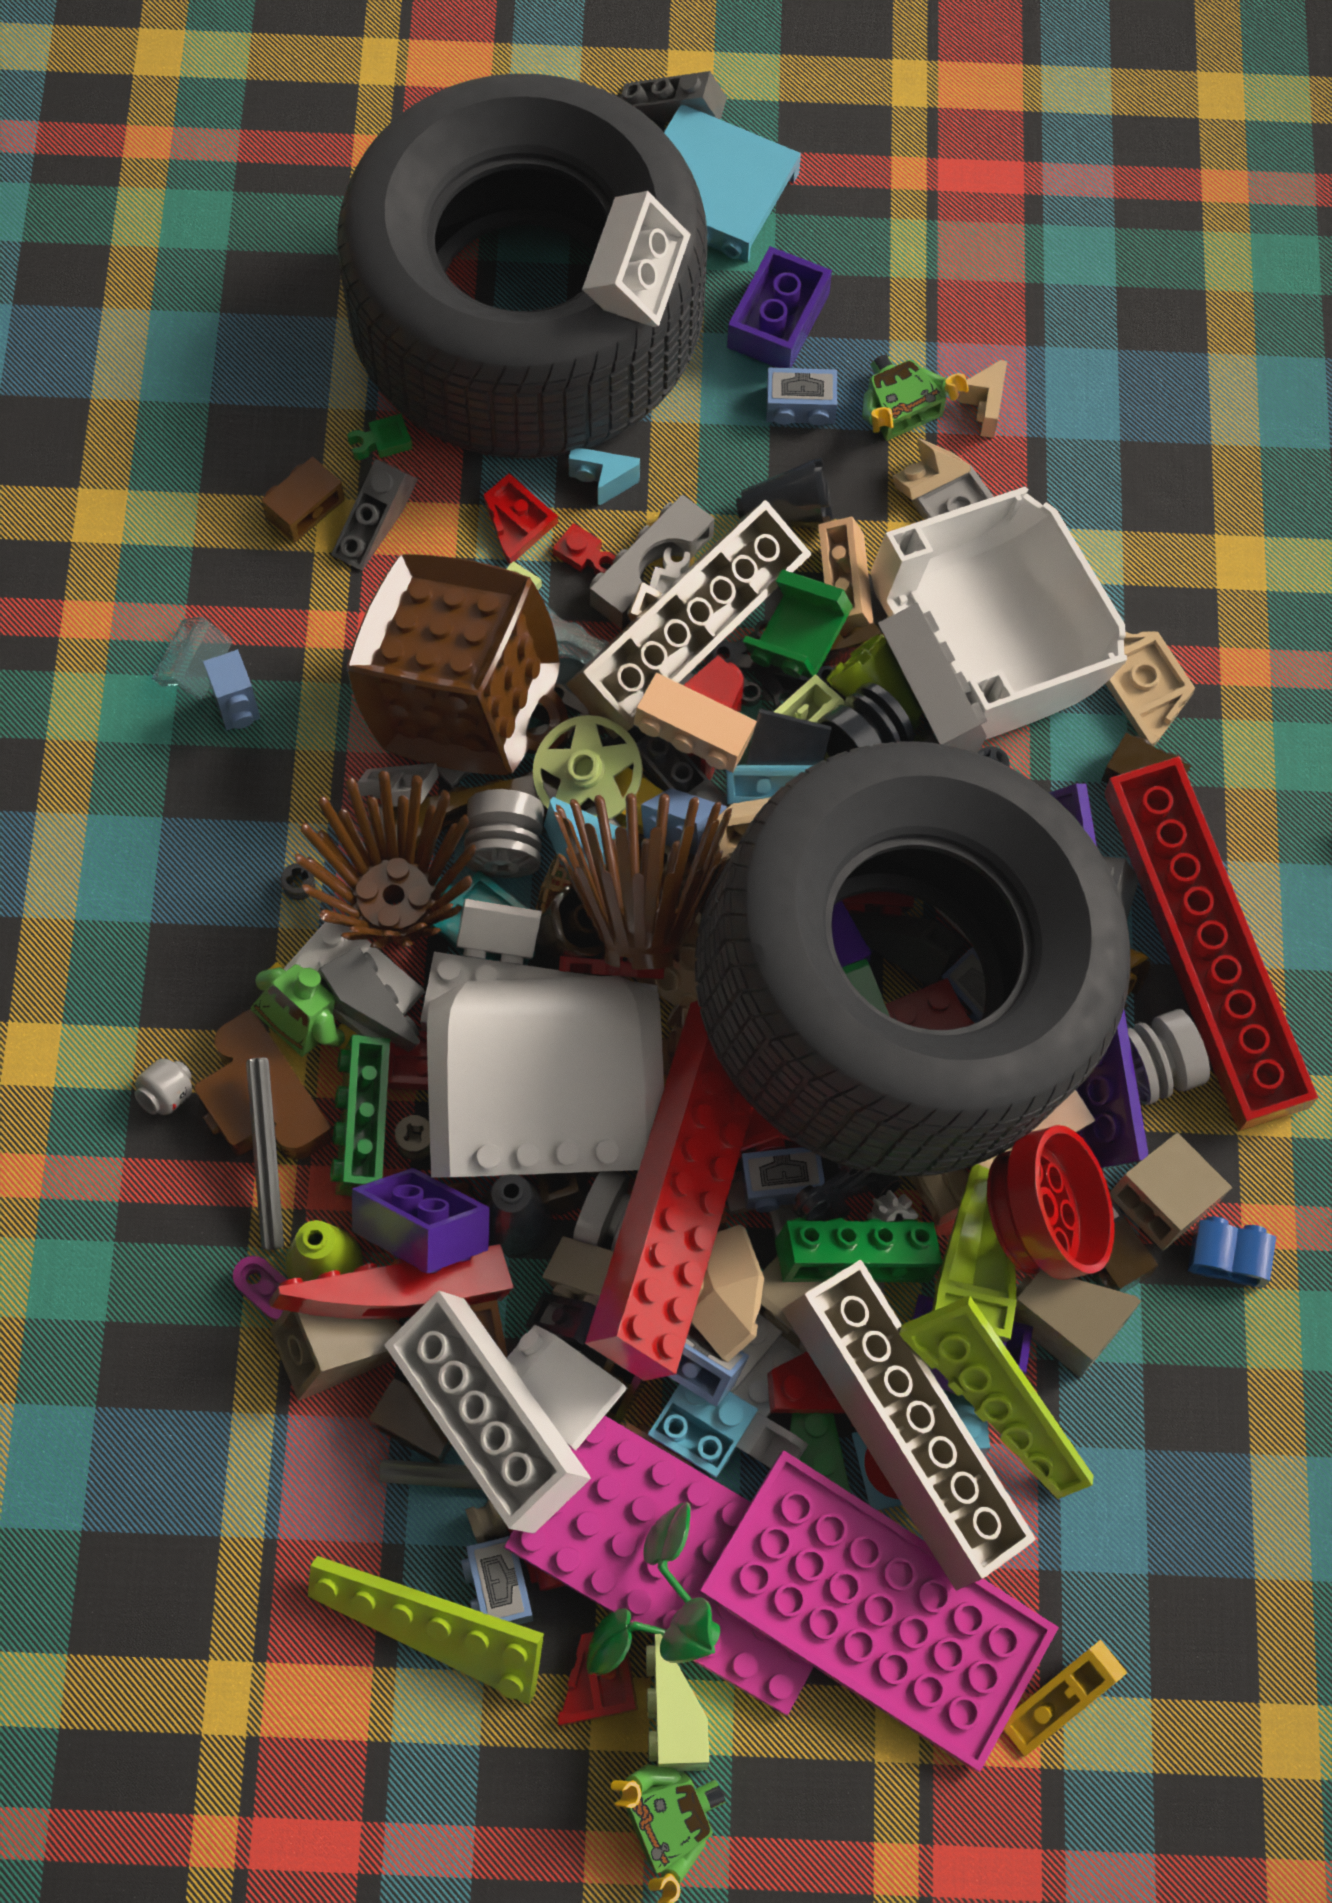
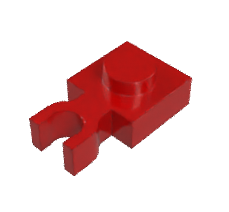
[553,523,616,575]

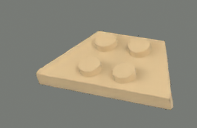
[1105,632,1195,746]

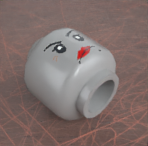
[135,1058,192,1115]

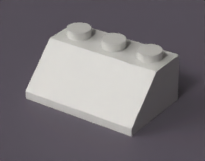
[582,191,691,327]

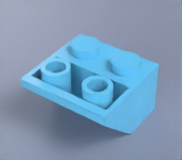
[648,1384,758,1478]

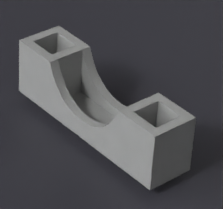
[589,494,715,630]

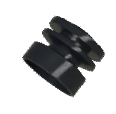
[817,682,915,757]

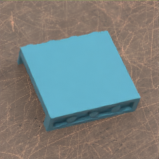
[664,105,801,262]

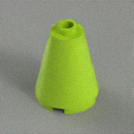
[826,634,923,730]
[285,1220,363,1282]

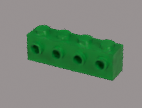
[330,1035,390,1196]
[775,1218,943,1283]

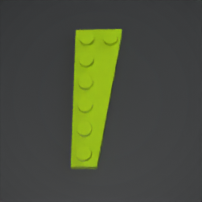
[899,1295,1094,1499]
[308,1556,544,1704]

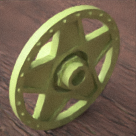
[533,715,643,820]

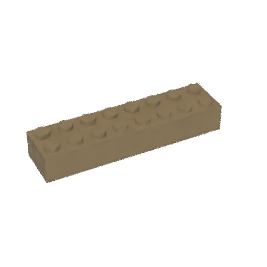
[566,500,811,739]
[781,1260,1036,1591]

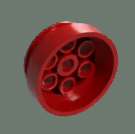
[987,1125,1114,1280]

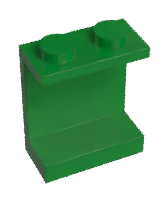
[743,569,853,678]

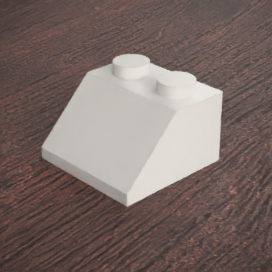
[456,899,542,965]

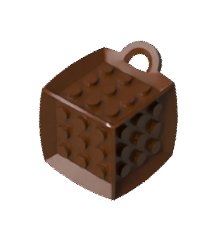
[347,554,569,775]

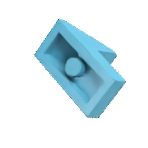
[569,448,640,505]

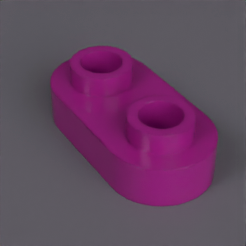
[233,1256,287,1322]

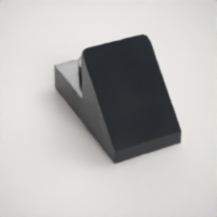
[525,1292,596,1352]

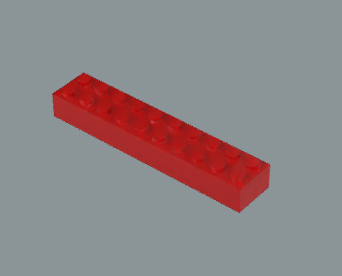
[1104,756,1319,1132]
[585,1000,753,1381]

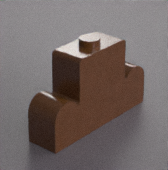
[195,1008,333,1160]

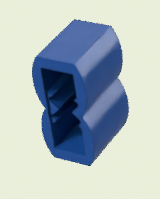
[1188,1216,1276,1288]

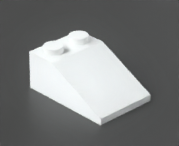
[284,922,425,1038]
[506,1325,627,1451]

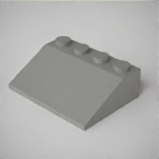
[878,602,987,753]

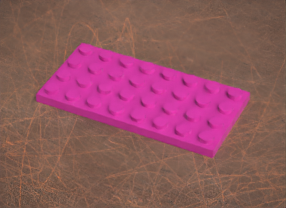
[503,1416,813,1716]
[698,1450,1059,1772]

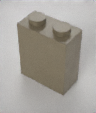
[1110,1132,1232,1250]

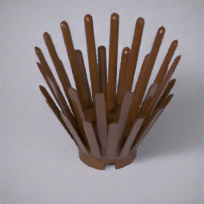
[295,771,476,948]
[553,793,732,970]

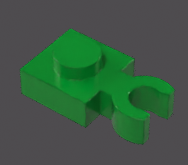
[347,413,413,460]

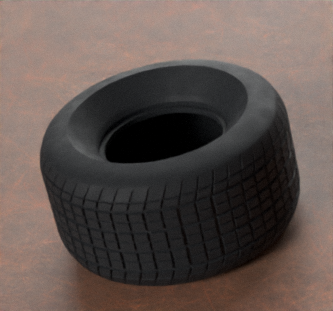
[337,73,708,459]
[695,742,1130,1176]

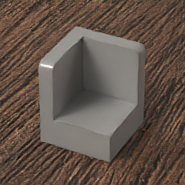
[736,1412,808,1468]

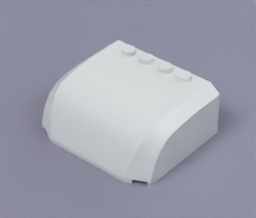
[870,487,1127,740]
[427,976,664,1177]

